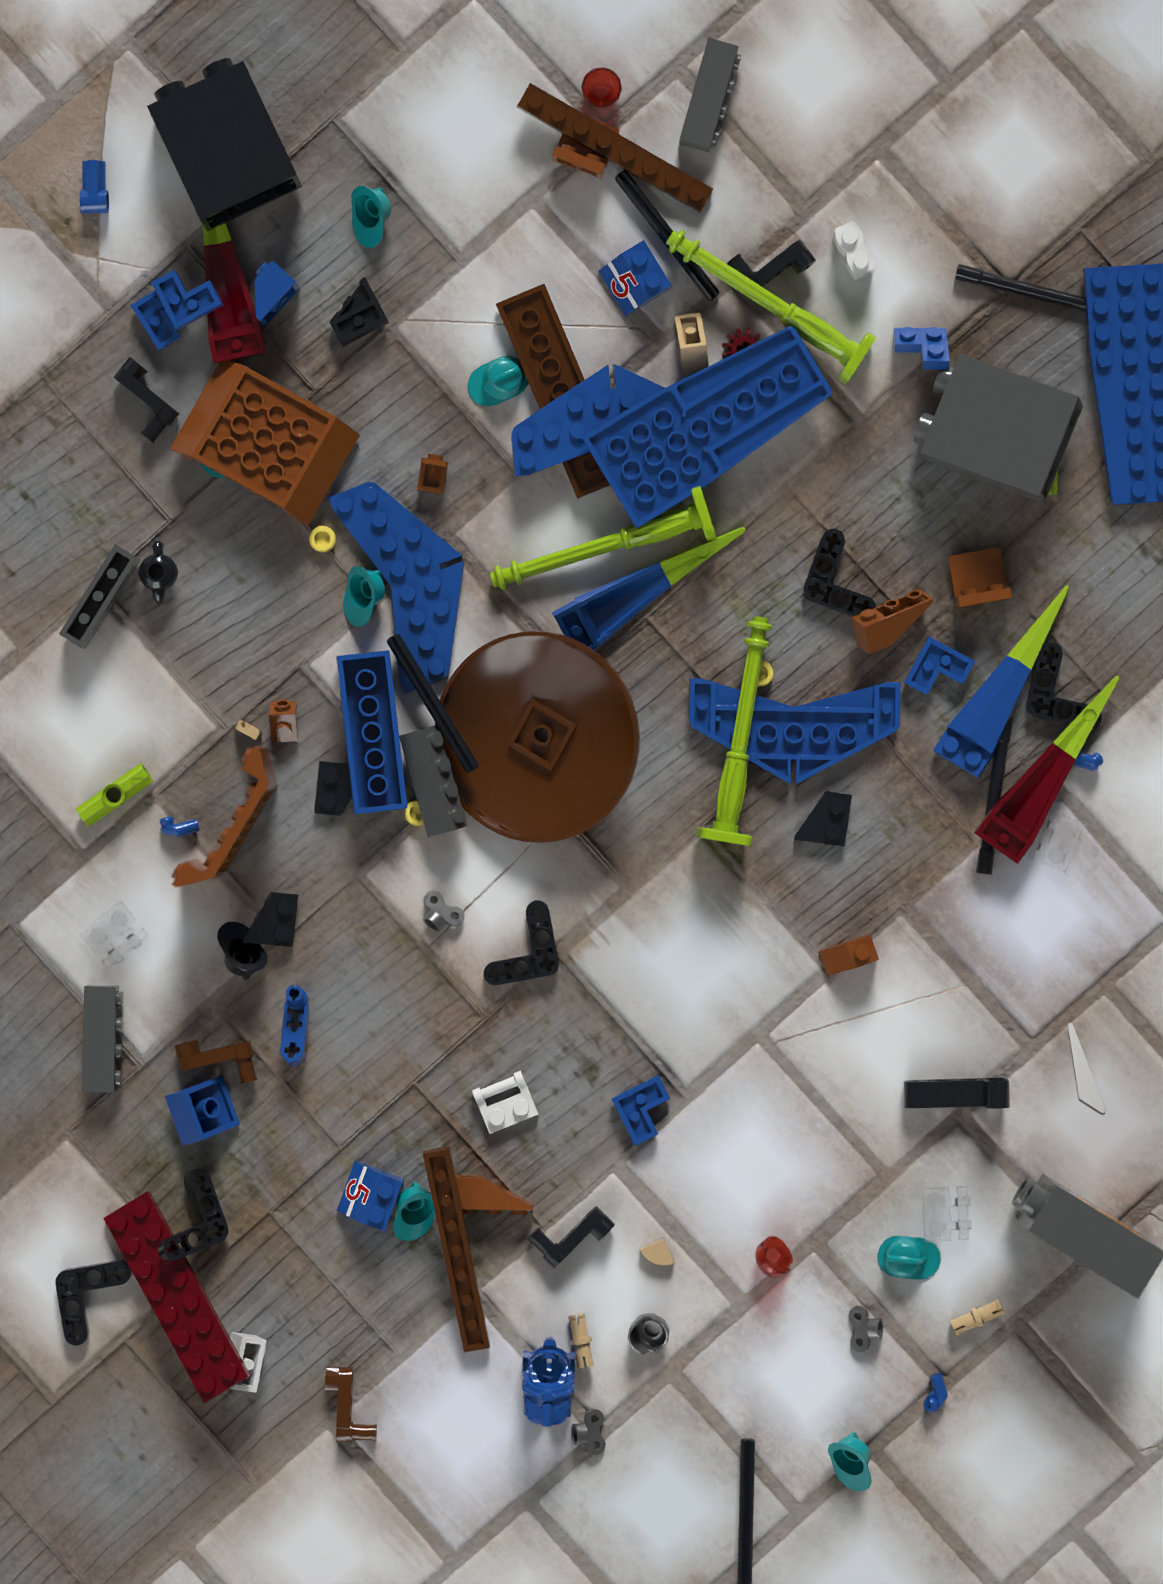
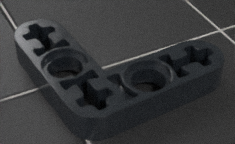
[803,529,876,617]
[1026,642,1102,729]
[484,900,559,985]
[158,1168,228,1261]
[55,1260,132,1346]

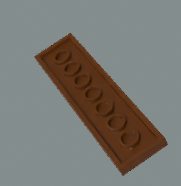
[496,284,610,499]

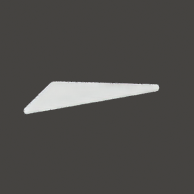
[1068,1023,1106,1113]

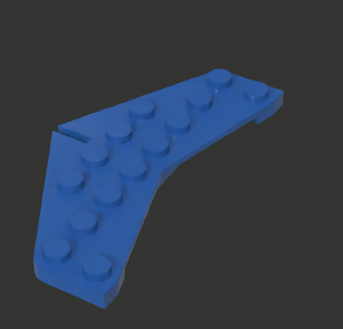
[511,364,665,477]
[328,482,464,694]
[689,678,901,784]

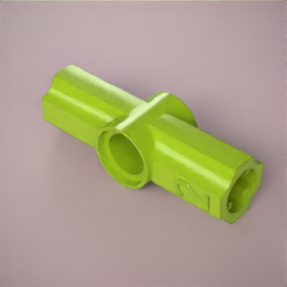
[75,763,154,827]

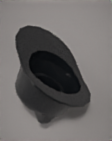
[217,922,268,980]

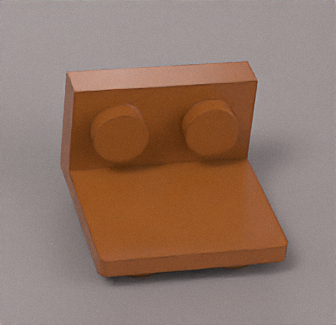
[552,119,619,179]
[948,547,1012,608]

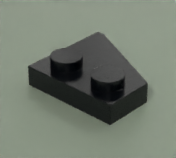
[330,277,389,347]
[314,761,352,816]
[794,791,852,847]
[241,892,298,947]

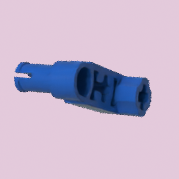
[280,985,309,1066]

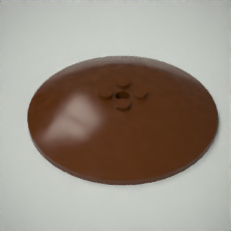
[435,631,640,843]

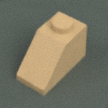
[674,313,709,373]

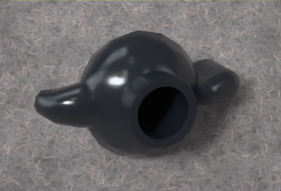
[138,541,178,604]

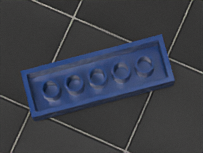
[336,650,407,814]

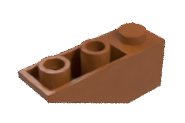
[852,589,933,654]
[456,1175,533,1215]

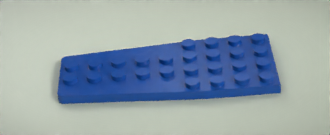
[1083,264,1163,505]
[581,326,832,528]

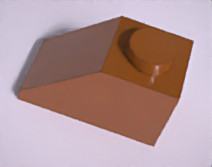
[819,934,879,976]

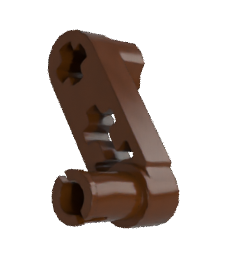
[174,1040,257,1084]
[325,1366,377,1442]

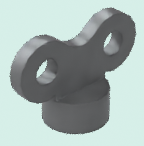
[423,890,464,932]
[849,1306,883,1352]
[571,1408,606,1455]

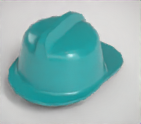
[351,186,391,248]
[467,356,528,407]
[343,566,385,627]
[393,1182,435,1241]
[877,1236,941,1280]
[828,1432,872,1491]

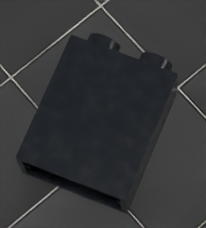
[147,58,302,232]

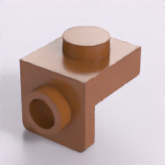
[417,454,448,495]
[269,699,298,742]

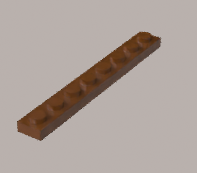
[517,83,713,213]
[423,1146,490,1352]

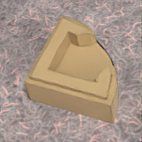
[235,720,262,740]
[640,1238,675,1265]

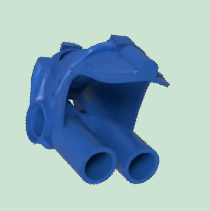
[522,1337,576,1427]

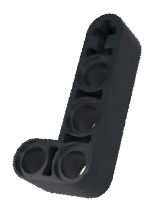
[904,1078,1010,1109]

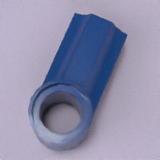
[80,160,109,214]

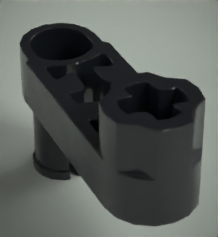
[727,239,816,287]
[114,357,180,443]
[527,1206,615,1268]

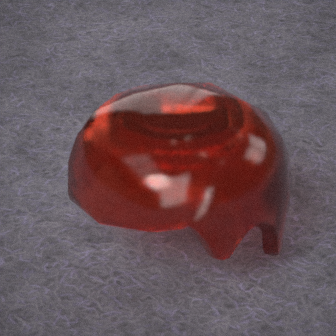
[581,67,622,108]
[755,1236,793,1278]

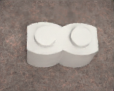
[833,221,875,280]

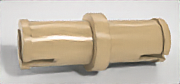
[950,1299,1005,1336]
[568,1313,594,1369]

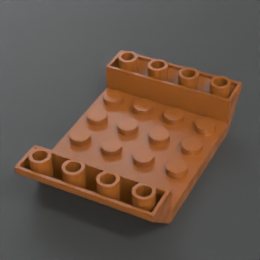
[170,361,360,526]
[171,746,278,887]

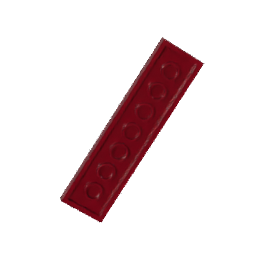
[103,1191,251,1403]

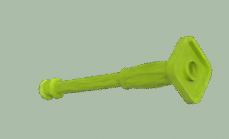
[666,230,877,384]
[490,486,717,590]
[695,616,772,846]

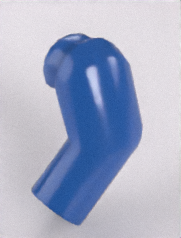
[1074,750,1103,771]
[160,816,199,837]
[923,1373,948,1412]

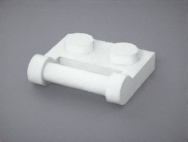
[472,1070,539,1134]

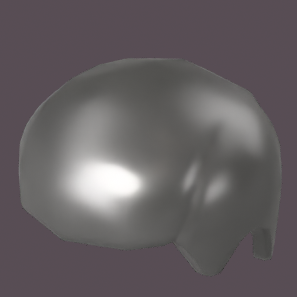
[628,1313,670,1355]

